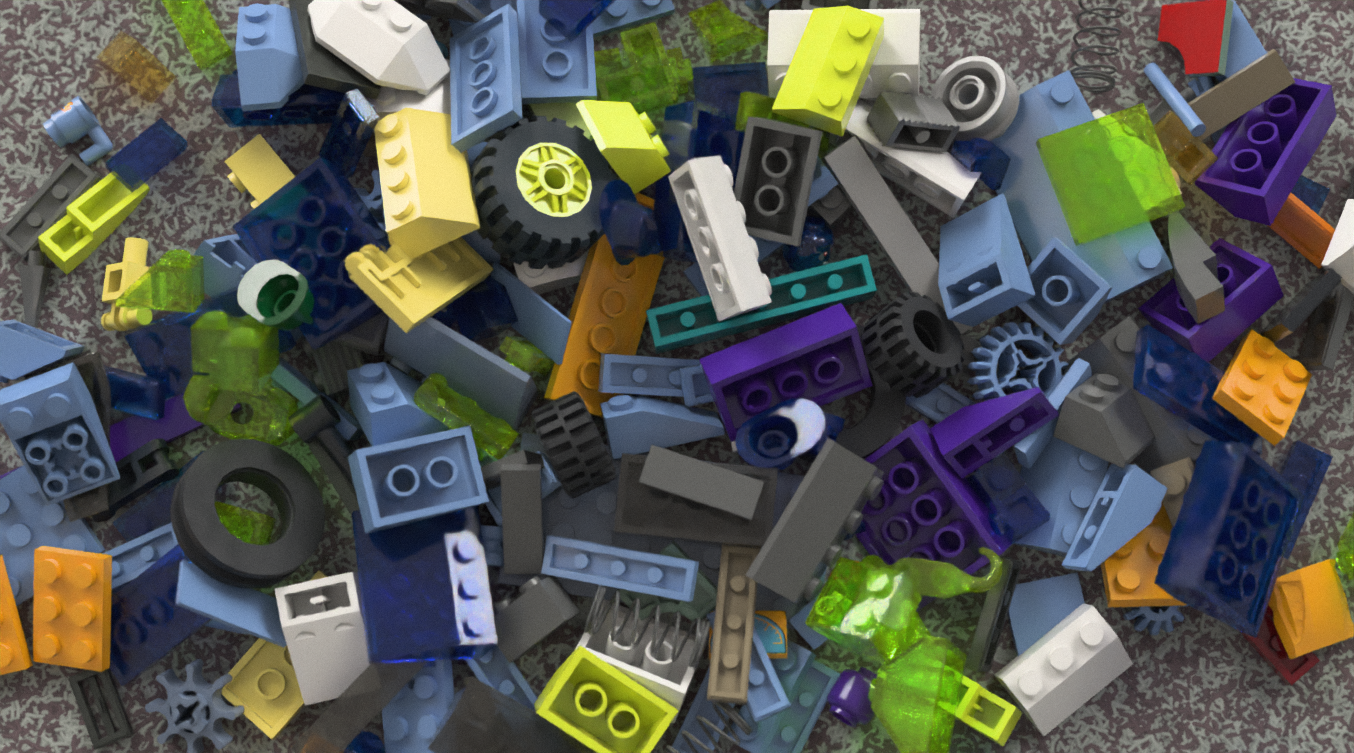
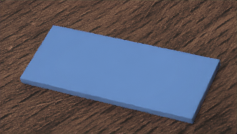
[485,262,572,365]
[176,560,287,648]

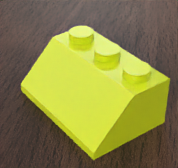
[771,6,884,137]
[534,645,679,753]

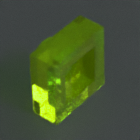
[666,47,694,95]

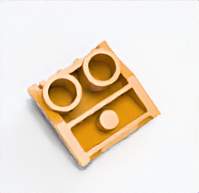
[1266,559,1354,660]

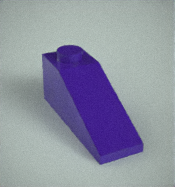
[930,387,1059,478]

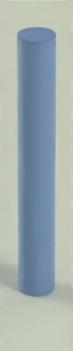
[1144,63,1206,137]

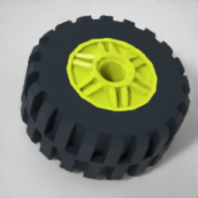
[470,116,619,270]

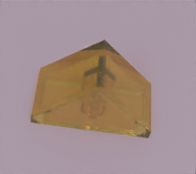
[97,31,176,104]
[1143,110,1218,186]

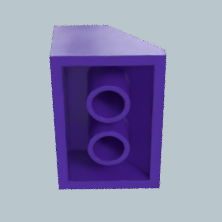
[1138,238,1284,368]

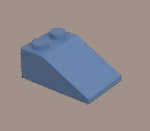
[348,426,489,534]

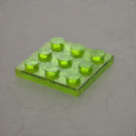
[1036,103,1186,247]

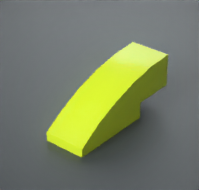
[38,163,150,275]
[895,648,1023,747]

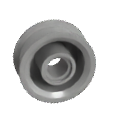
[930,56,1019,145]

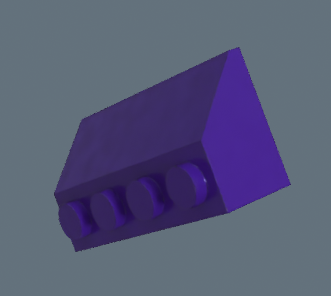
[1194,78,1337,226]
[699,303,872,442]

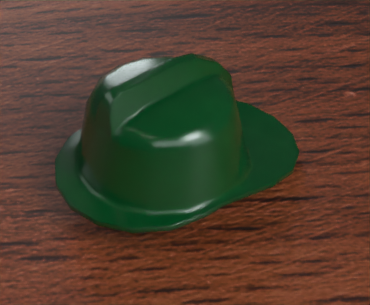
[237,259,315,331]

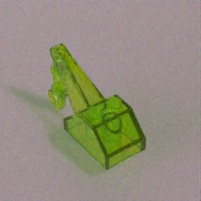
[859,547,1003,753]

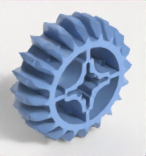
[967,322,1069,401]

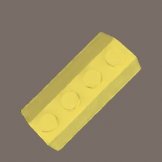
[374,107,480,259]

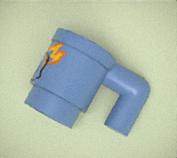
[43,96,113,166]

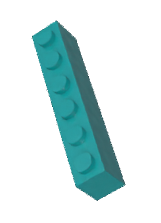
[646,254,877,354]

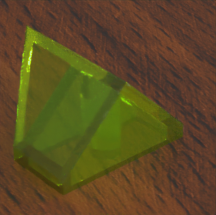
[688,0,768,63]

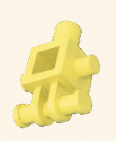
[101,237,160,331]

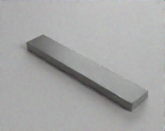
[821,136,971,334]

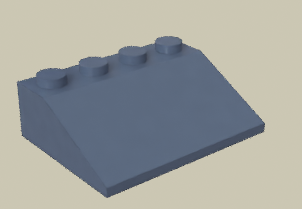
[384,317,539,432]

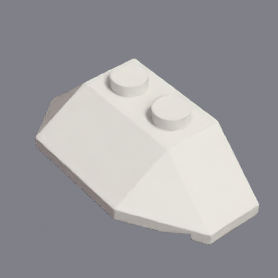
[308,0,450,95]

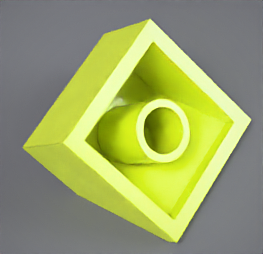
[576,100,671,195]

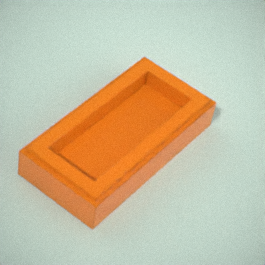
[1267,193,1335,269]

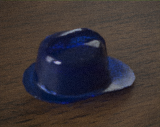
[599,179,663,266]
[735,398,826,471]

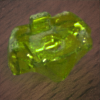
[183,368,298,446]

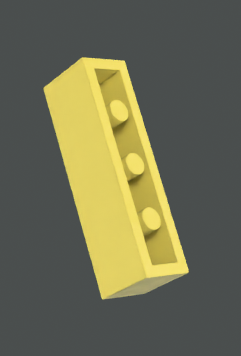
[224,134,357,280]

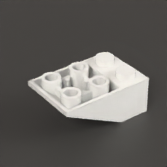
[275,572,382,706]

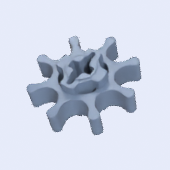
[145,659,244,753]

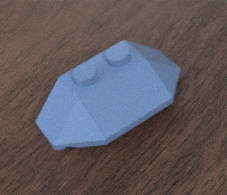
[235,3,304,111]

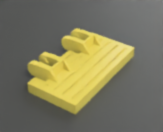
[345,235,494,333]

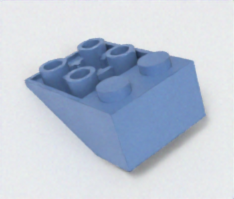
[938,194,1036,327]
[0,362,120,506]

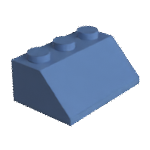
[1006,436,1109,557]

